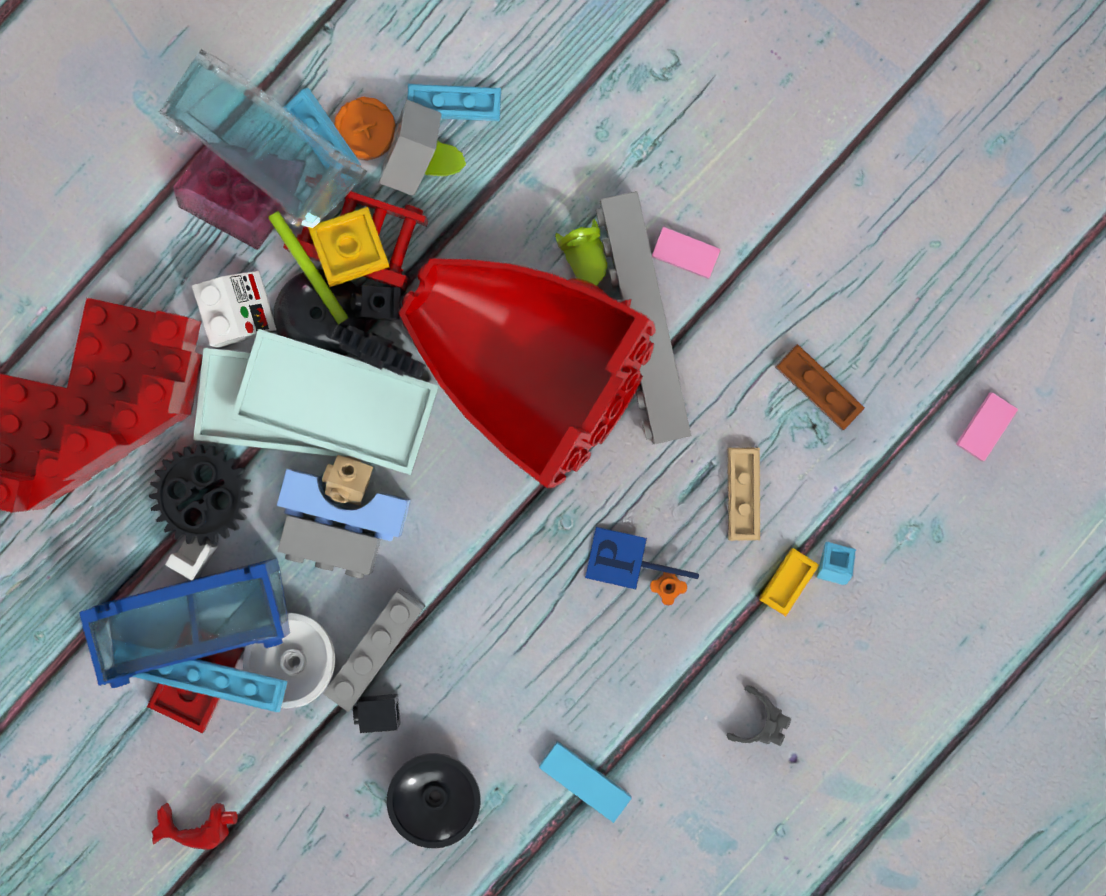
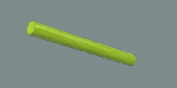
[268,211,349,325]

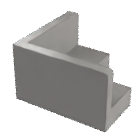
[379,100,441,195]

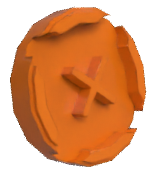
[334,97,396,161]

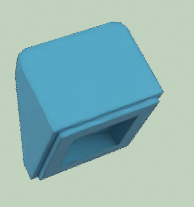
[817,542,856,585]

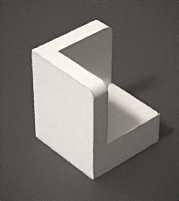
[165,537,218,580]

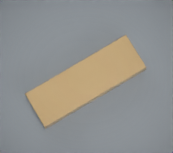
[727,448,760,541]

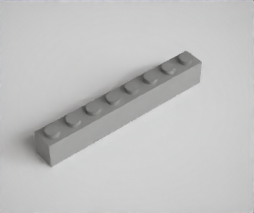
[595,191,692,444]

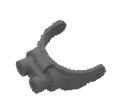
[726,685,791,746]

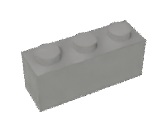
[277,515,381,578]

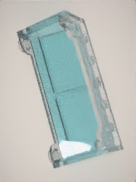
[159,49,368,228]

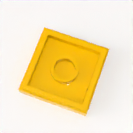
[308,207,389,287]

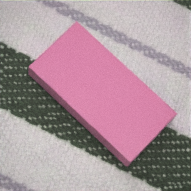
[652,227,721,279]
[956,392,1018,461]

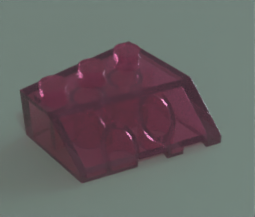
[173,142,306,250]

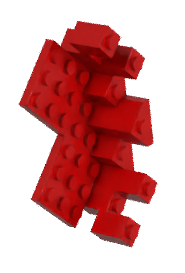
[0,297,203,513]

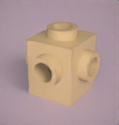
[322,455,373,506]

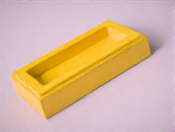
[759,548,819,617]

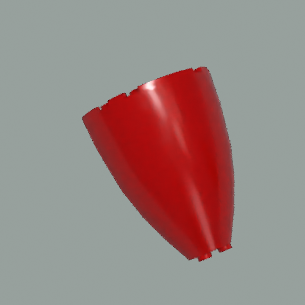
[399,258,656,488]

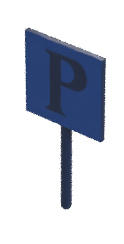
[585,527,699,590]

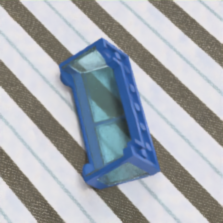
[79,558,290,688]

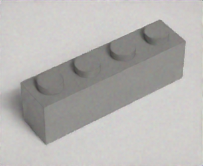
[323,588,425,712]

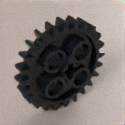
[325,322,426,379]
[149,445,253,546]

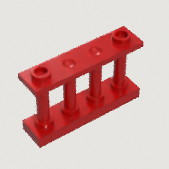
[283,175,428,291]

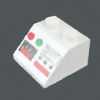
[192,271,276,348]

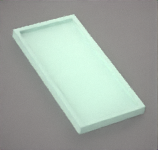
[230,329,439,475]
[193,348,385,459]

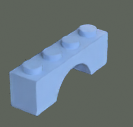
[277,469,411,541]

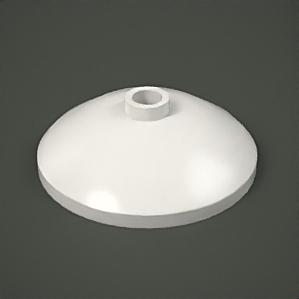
[243,613,335,709]

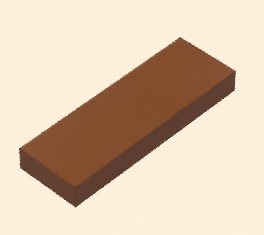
[775,344,865,430]

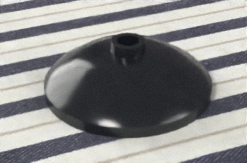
[274,269,367,356]
[387,753,481,848]

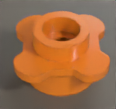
[650,572,687,606]

